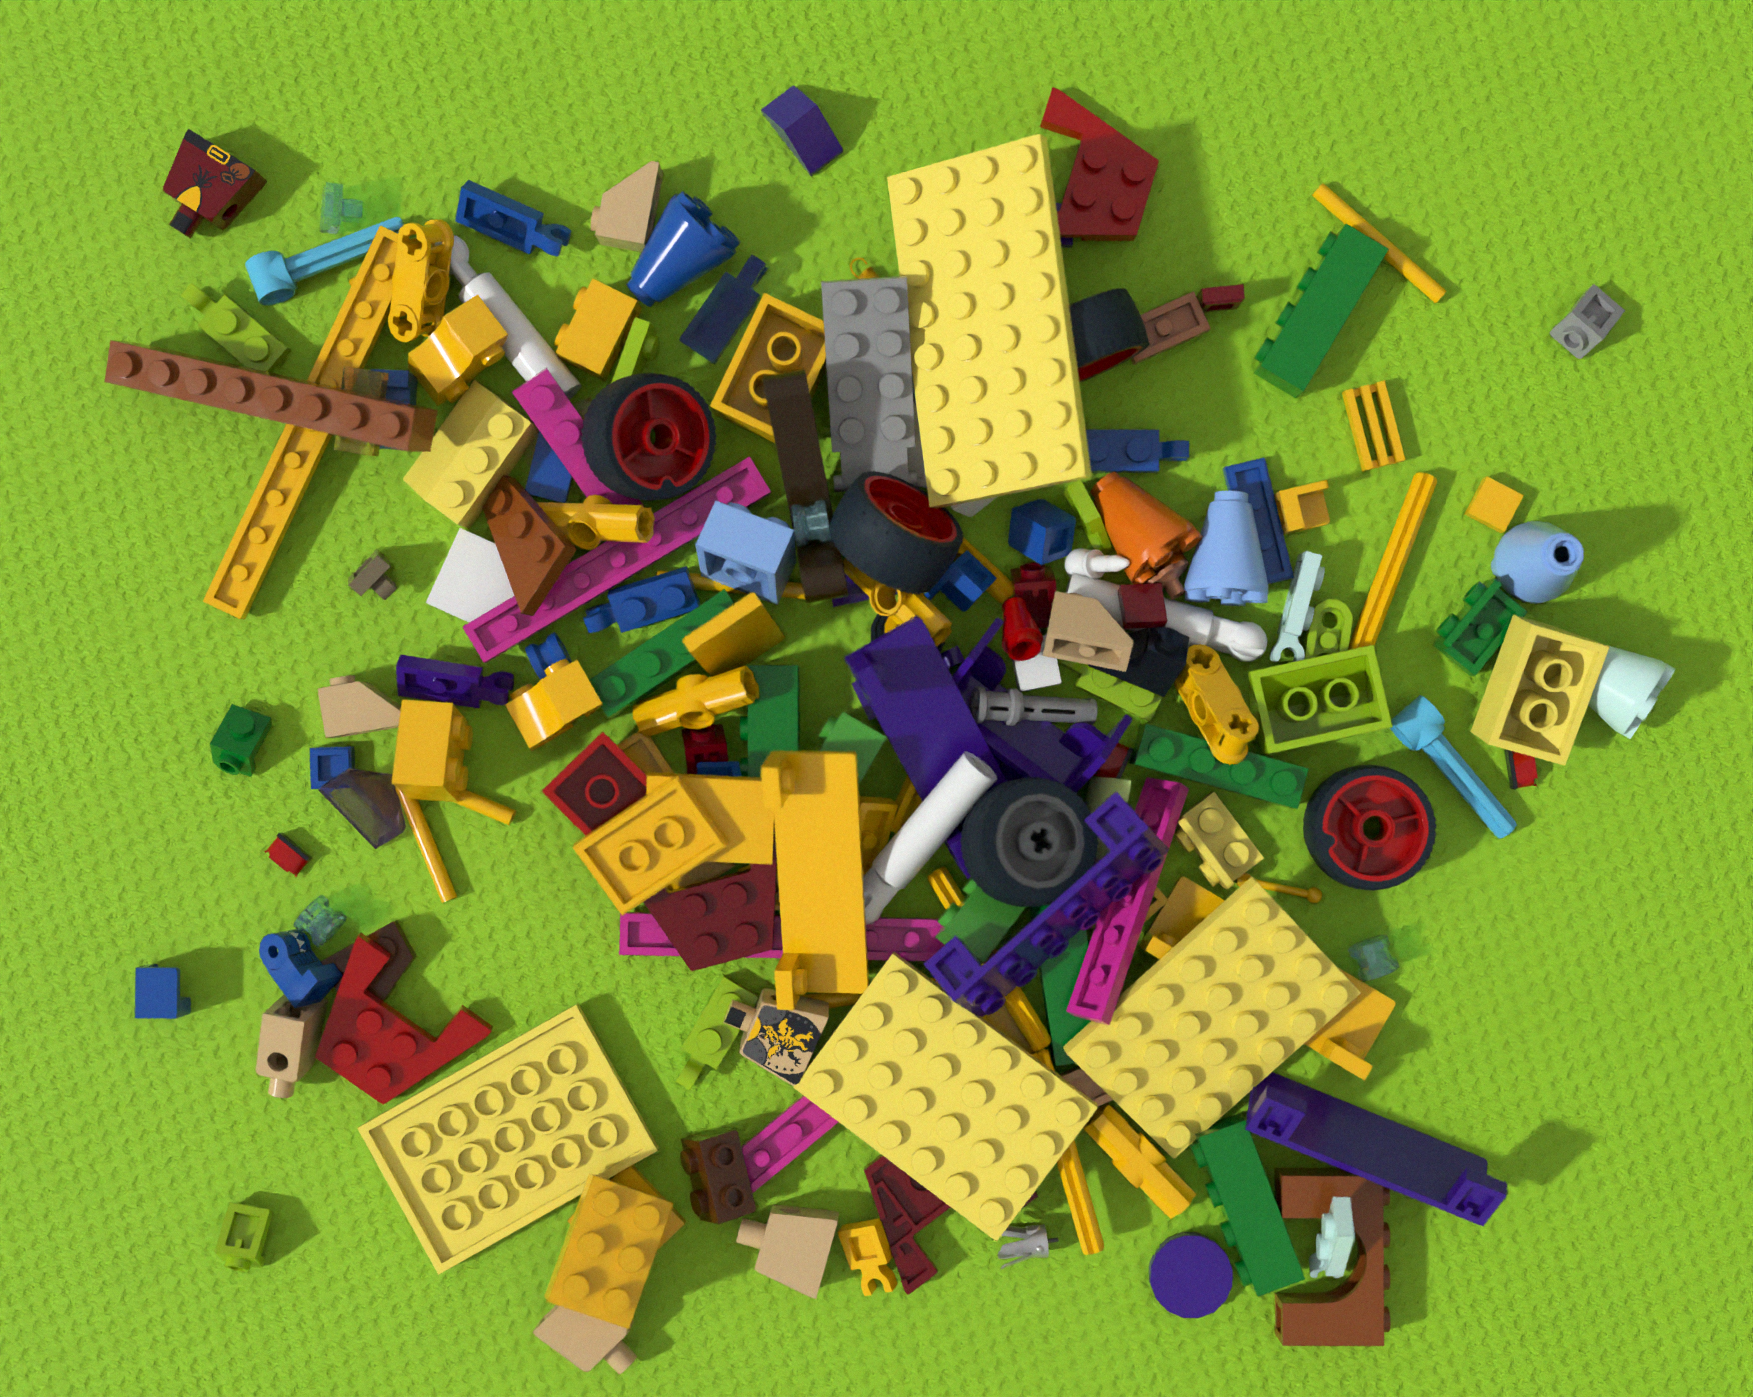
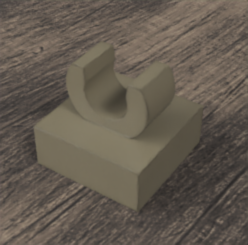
[348,549,397,600]

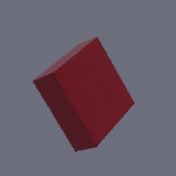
[1196,284,1245,312]
[1117,583,1168,629]

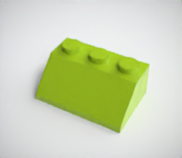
[1248,645,1392,755]

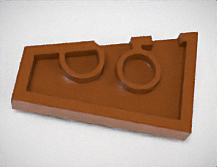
[482,475,577,616]

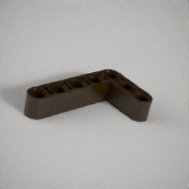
[762,368,849,604]

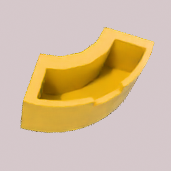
[408,294,508,406]
[505,658,602,751]

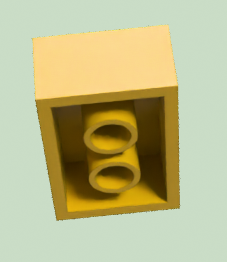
[710,293,827,443]
[544,1173,673,1329]

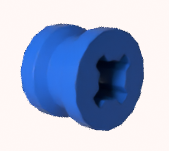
[525,632,572,679]

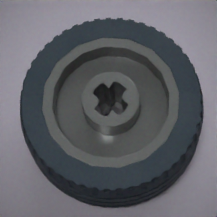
[961,777,1098,907]

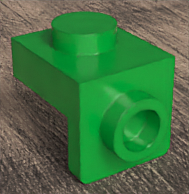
[210,704,272,777]

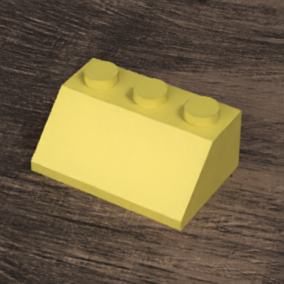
[403,379,539,528]
[1471,615,1610,765]

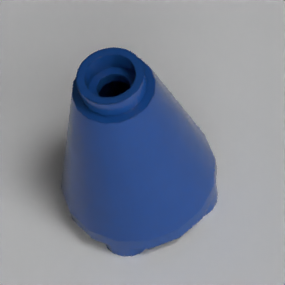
[626,191,741,307]

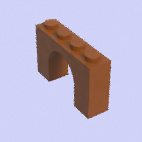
[1274,1168,1391,1346]

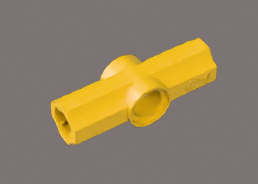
[536,495,655,550]
[842,557,952,647]
[633,666,759,737]
[1083,1103,1196,1219]

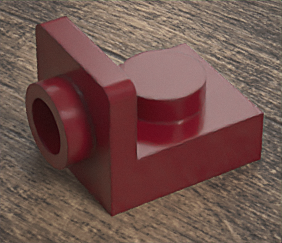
[1010,562,1056,628]
[682,724,728,774]

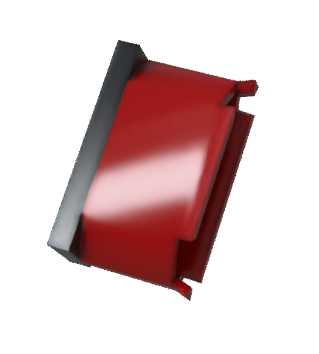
[1093,743,1133,779]
[1504,750,1538,789]
[264,833,313,878]

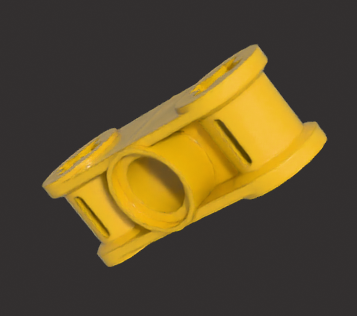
[388,219,454,342]
[1174,644,1259,764]

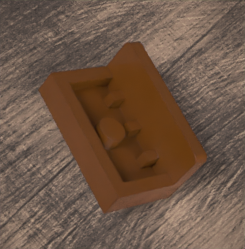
[680,1130,756,1224]

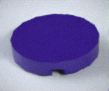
[1149,1232,1233,1318]

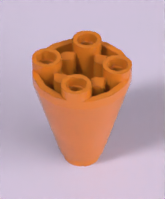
[1090,472,1202,584]

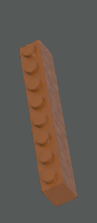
[104,340,438,452]

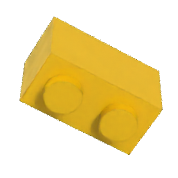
[554,278,642,382]

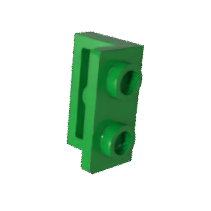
[1433,579,1528,677]

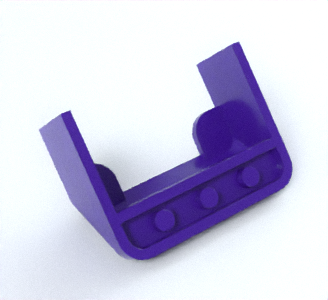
[952,617,1133,793]

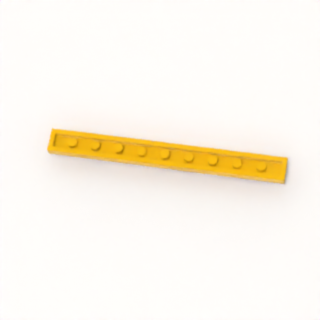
[203,225,398,620]

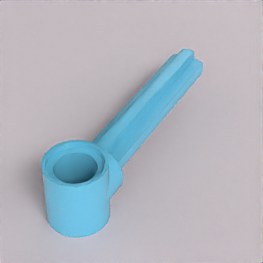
[245,217,404,306]
[1390,695,1517,839]

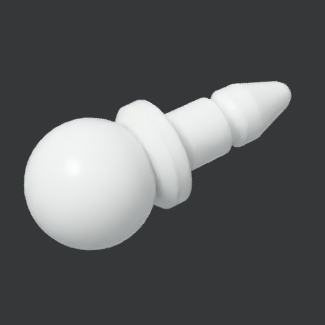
[1065,548,1130,579]

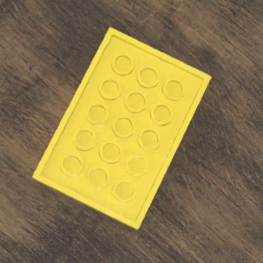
[1063,877,1361,1159]
[793,952,1098,1242]
[357,1003,659,1275]

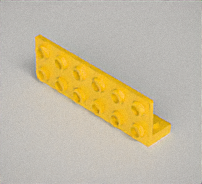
[761,751,869,1010]
[1139,876,1396,1081]

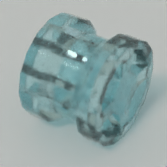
[791,499,831,547]
[293,895,347,948]
[1348,934,1400,981]

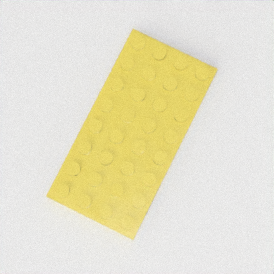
[887,134,1092,509]

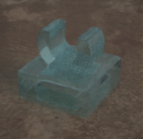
[320,182,363,234]

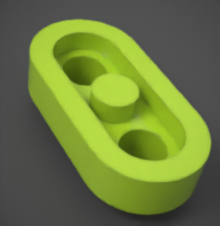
[1303,599,1353,660]

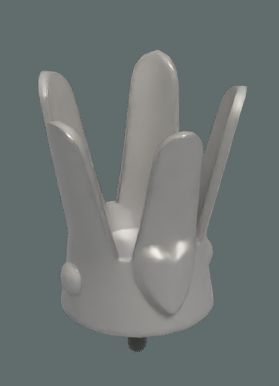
[997,1224,1059,1270]

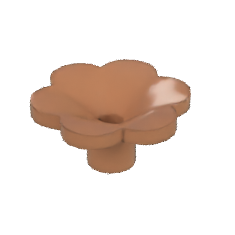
[1145,559,1189,600]

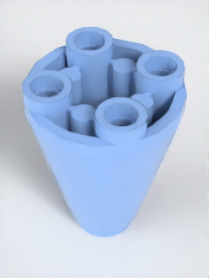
[1184,491,1269,606]
[1491,521,1584,604]

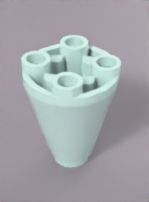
[1588,645,1676,739]

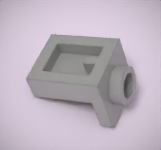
[1550,284,1625,359]

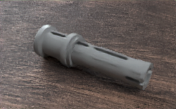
[969,687,1098,726]

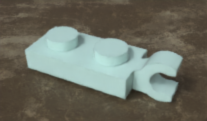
[1270,551,1325,662]
[1309,1197,1355,1278]

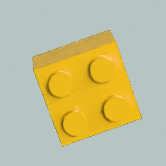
[392,700,473,802]

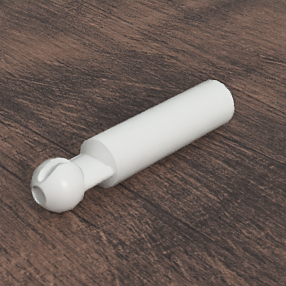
[435,235,582,400]
[1065,572,1268,662]
[863,752,997,925]

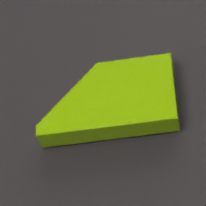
[1063,480,1113,555]

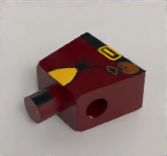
[163,129,267,239]

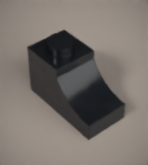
[1088,627,1190,697]

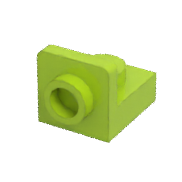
[214,1202,273,1272]

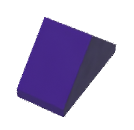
[761,85,843,176]

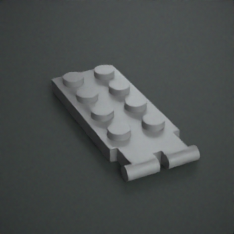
[821,276,918,492]

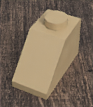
[591,161,663,252]
[1043,591,1133,672]
[317,675,401,738]

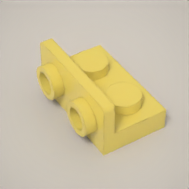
[1174,791,1264,889]

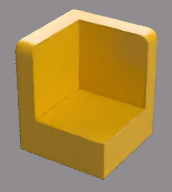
[1274,480,1330,535]

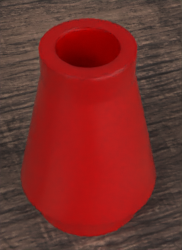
[1002,597,1043,661]

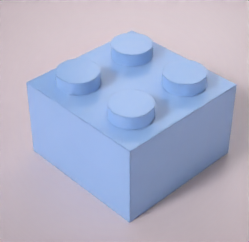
[695,501,796,605]

